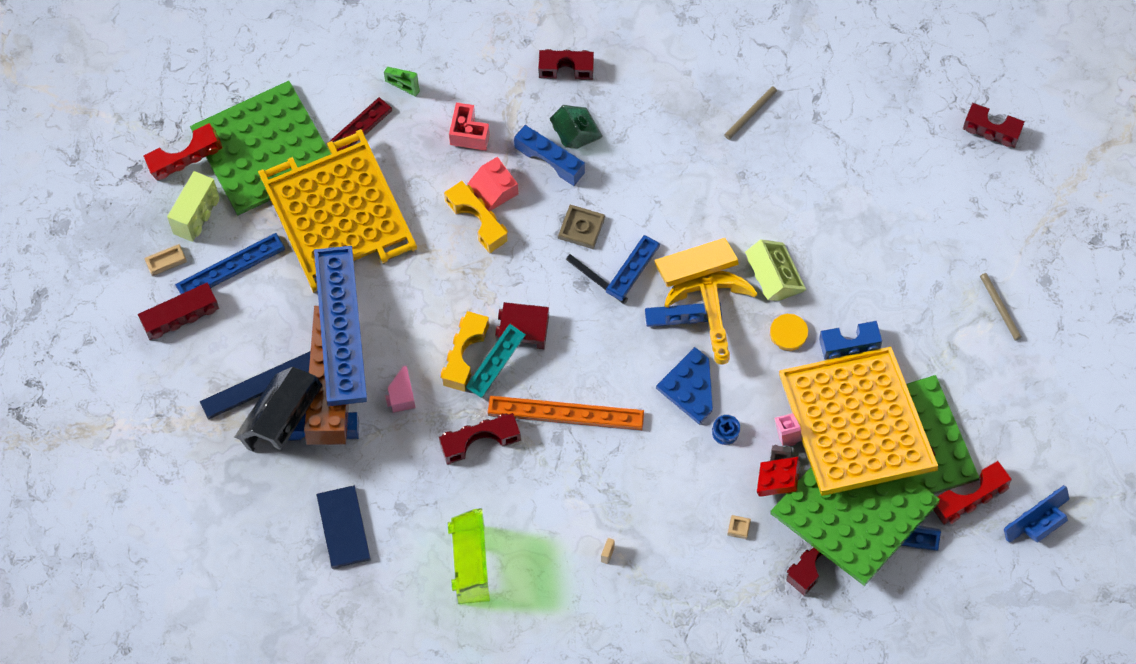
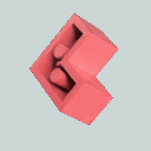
[449,102,490,151]

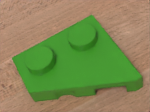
[384,66,420,97]

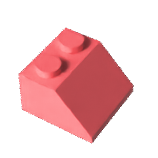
[467,157,519,211]

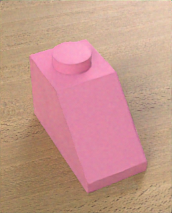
[385,366,416,413]
[774,413,802,446]

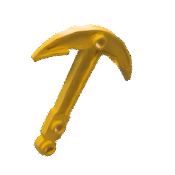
[664,271,757,365]

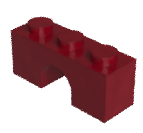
[538,49,594,80]
[963,102,1025,148]

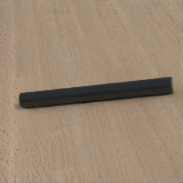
[566,254,628,304]

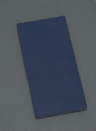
[316,485,371,569]

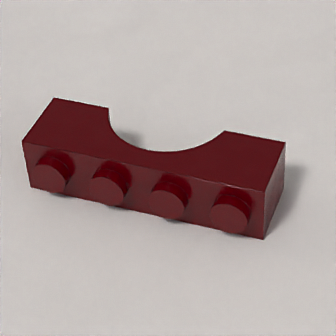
[439,413,521,465]
[786,547,823,596]

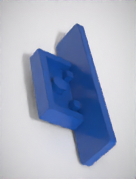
[645,302,722,327]
[1004,485,1070,543]

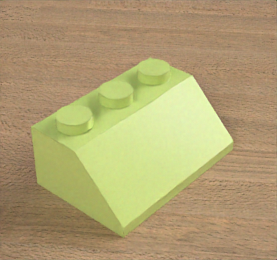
[745,239,806,301]

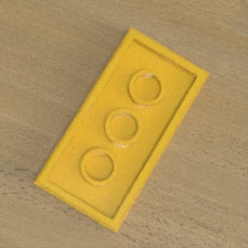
[654,238,739,287]

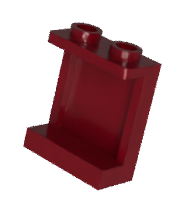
[495,302,549,350]

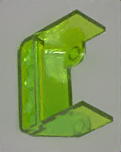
[448,508,490,604]

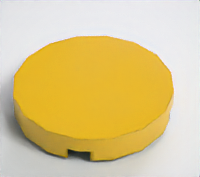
[770,313,808,351]

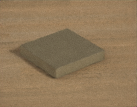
[558,204,605,249]

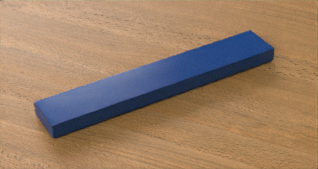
[175,233,285,295]

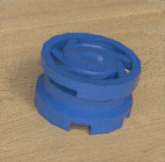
[712,414,740,445]

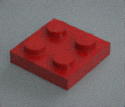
[757,457,800,497]

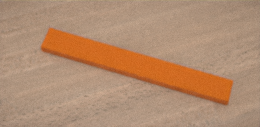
[488,396,644,430]

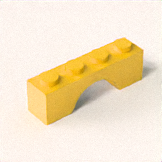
[444,181,508,254]
[440,311,490,392]

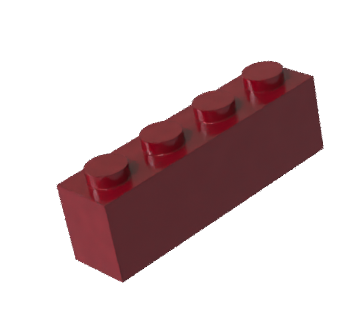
[137,282,219,340]

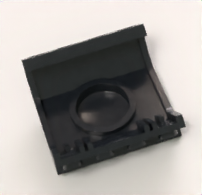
[234,367,323,452]

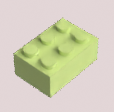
[167,171,219,242]

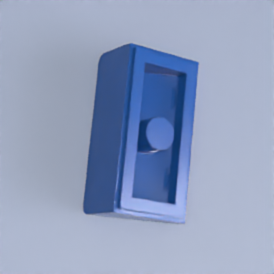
[901,526,941,551]

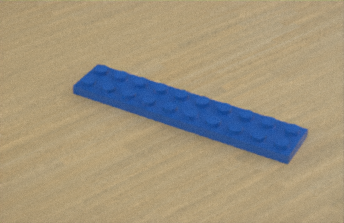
[314,246,367,406]

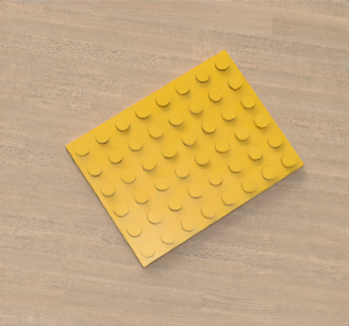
[779,346,938,496]

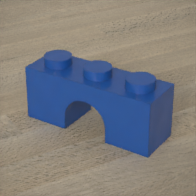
[819,321,882,359]

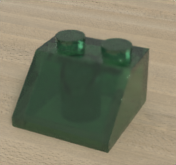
[549,105,603,149]

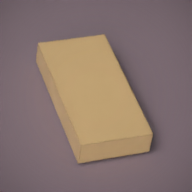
[144,244,187,276]

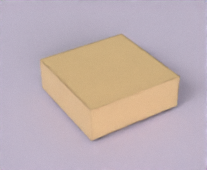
[727,515,751,540]
[601,538,615,564]

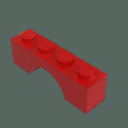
[143,123,223,181]
[933,461,1012,525]

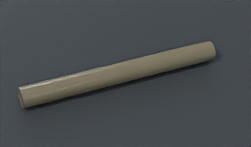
[724,86,777,140]
[980,273,1022,341]

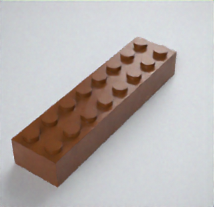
[304,306,349,445]

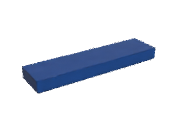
[606,235,660,301]

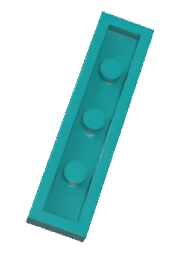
[466,324,526,398]

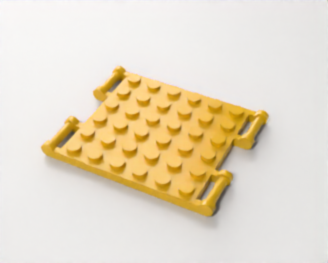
[258,129,417,293]

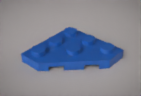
[656,347,713,425]

